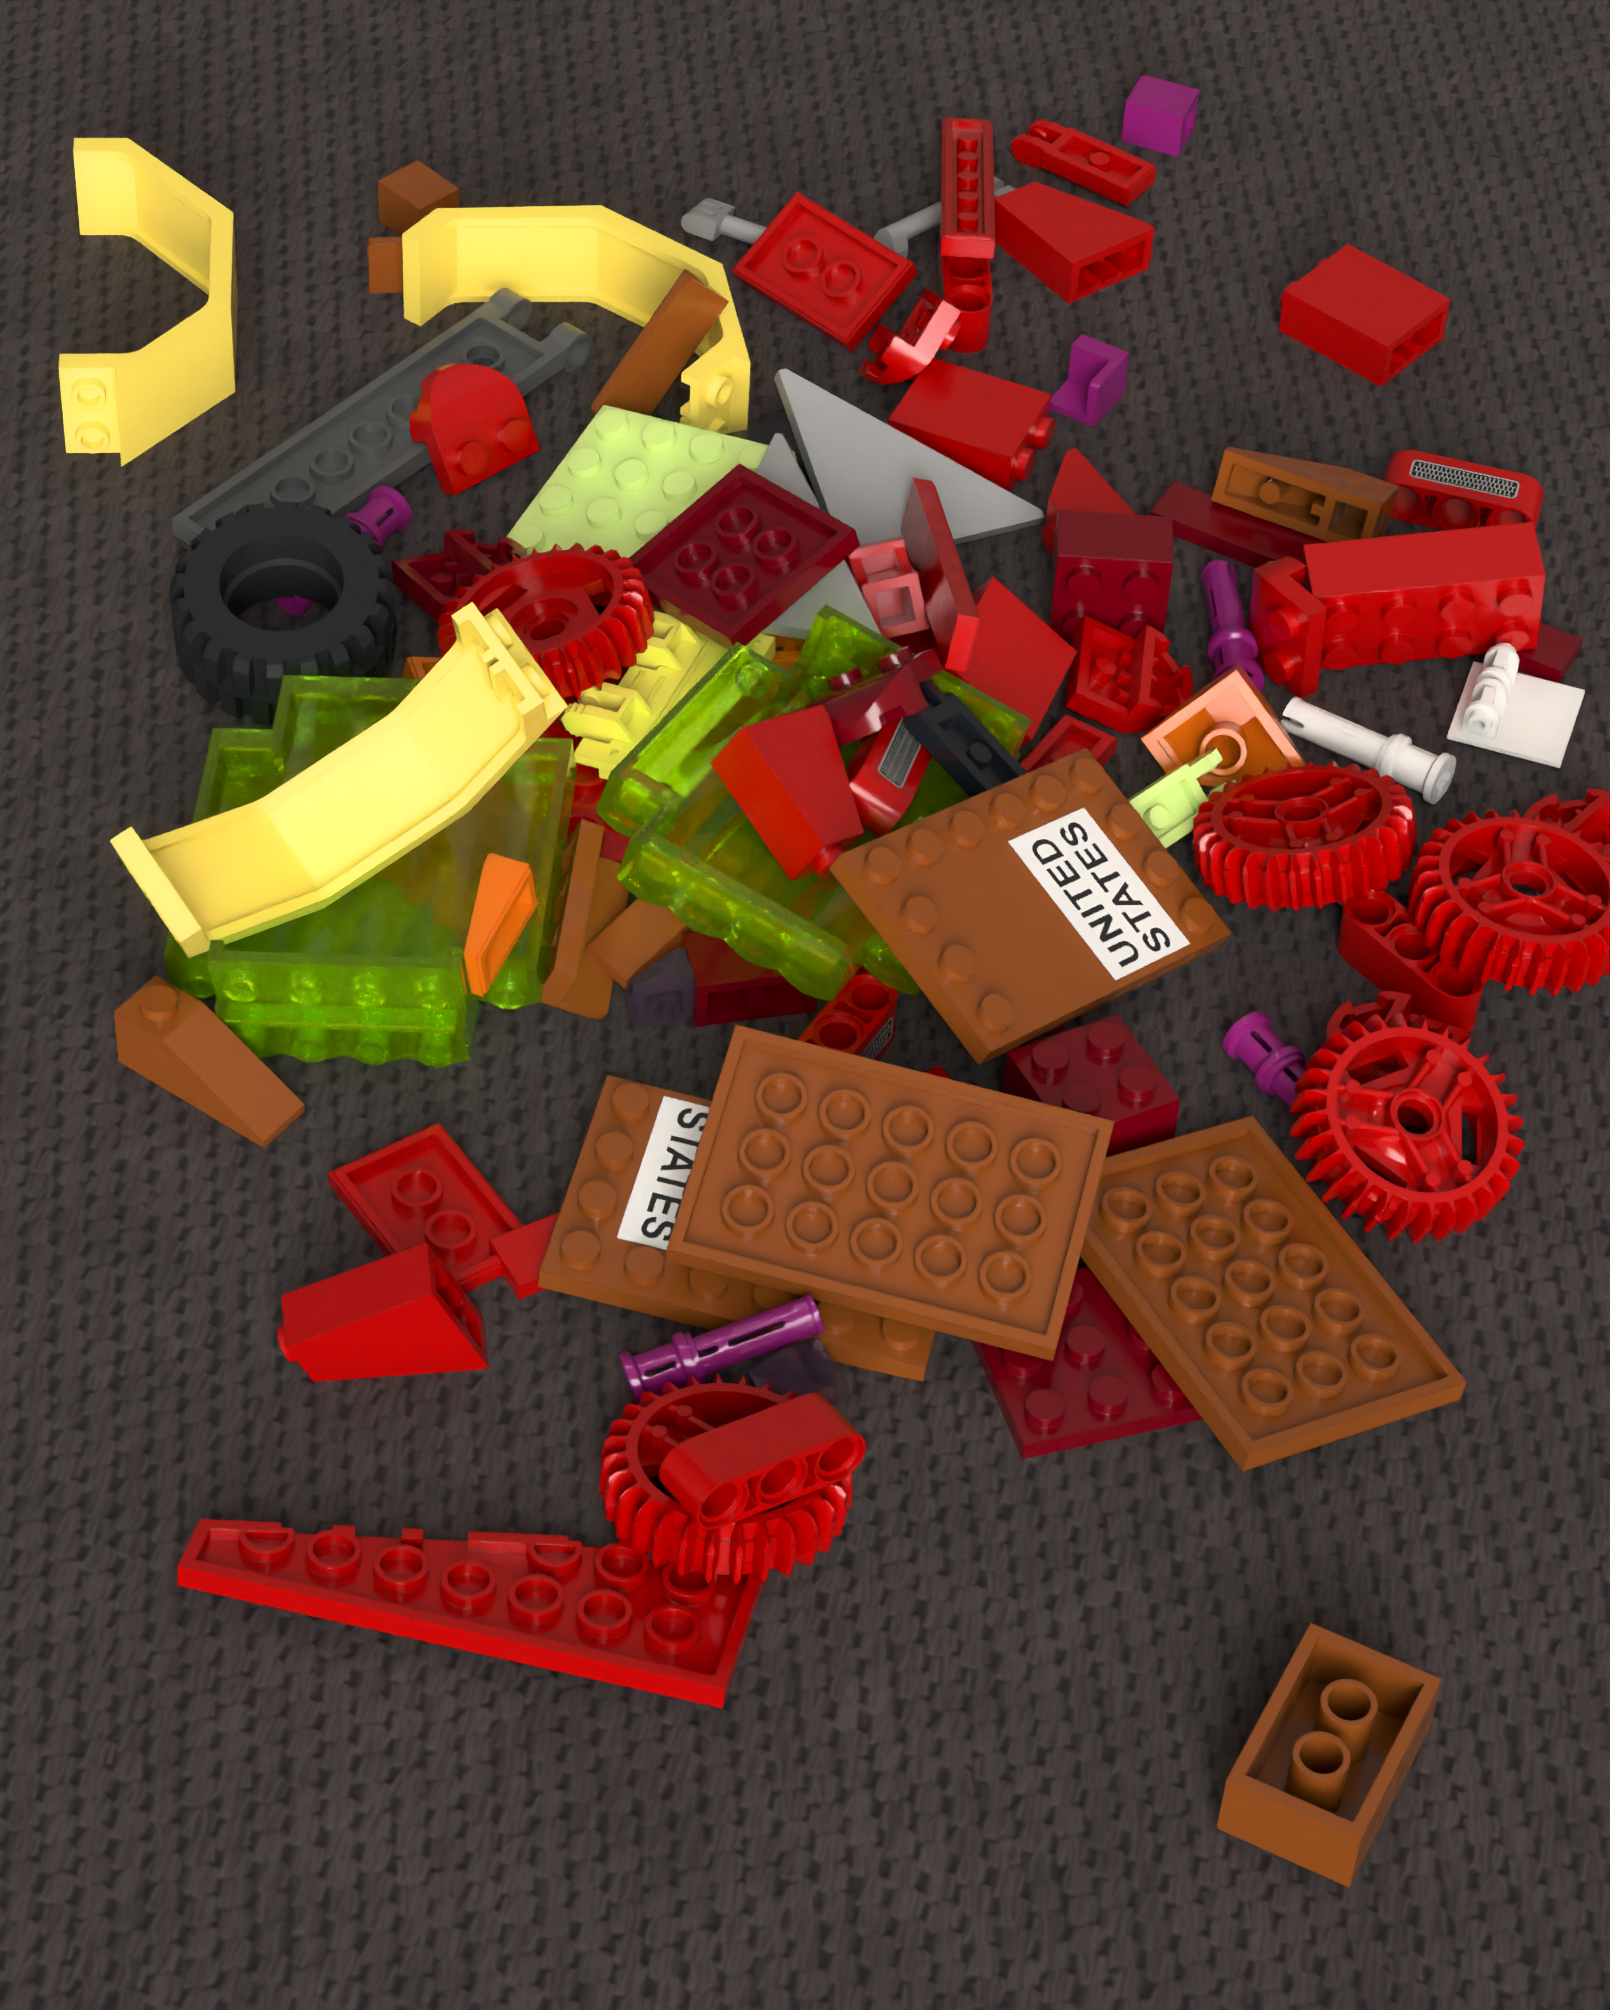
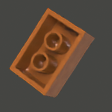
[1216,1623,1442,1888]

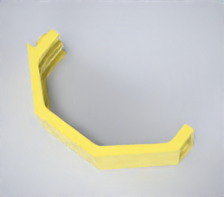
[59,138,238,467]
[402,205,751,434]
[110,602,568,958]

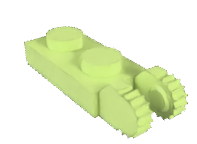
[1127,748,1236,848]

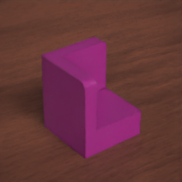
[1121,75,1200,157]
[1050,334,1129,427]

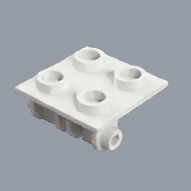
[1447,643,1585,768]

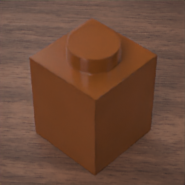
[378,160,460,237]

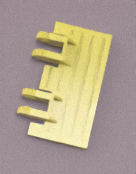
[560,611,775,801]

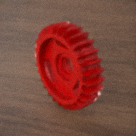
[436,542,655,700]
[1193,760,1417,914]
[1408,809,1610,997]
[1288,1011,1525,1244]
[599,1373,853,1586]

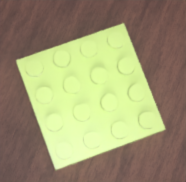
[506,405,797,613]

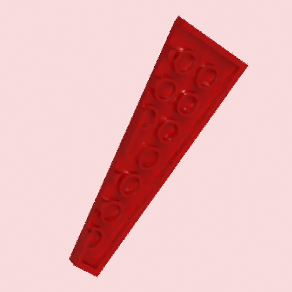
[177,1519,765,1709]

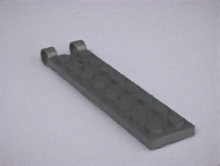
[172,288,593,546]

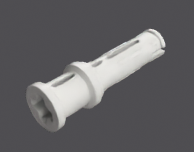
[1281,697,1456,804]

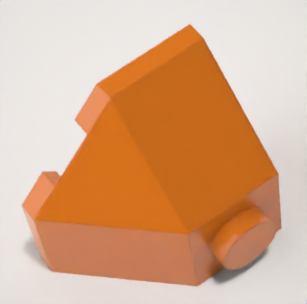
[1141,662,1306,787]

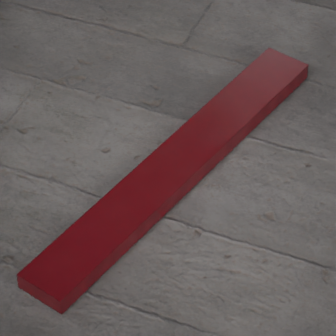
[1150,481,1583,683]

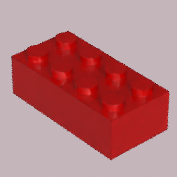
[1302,522,1545,670]

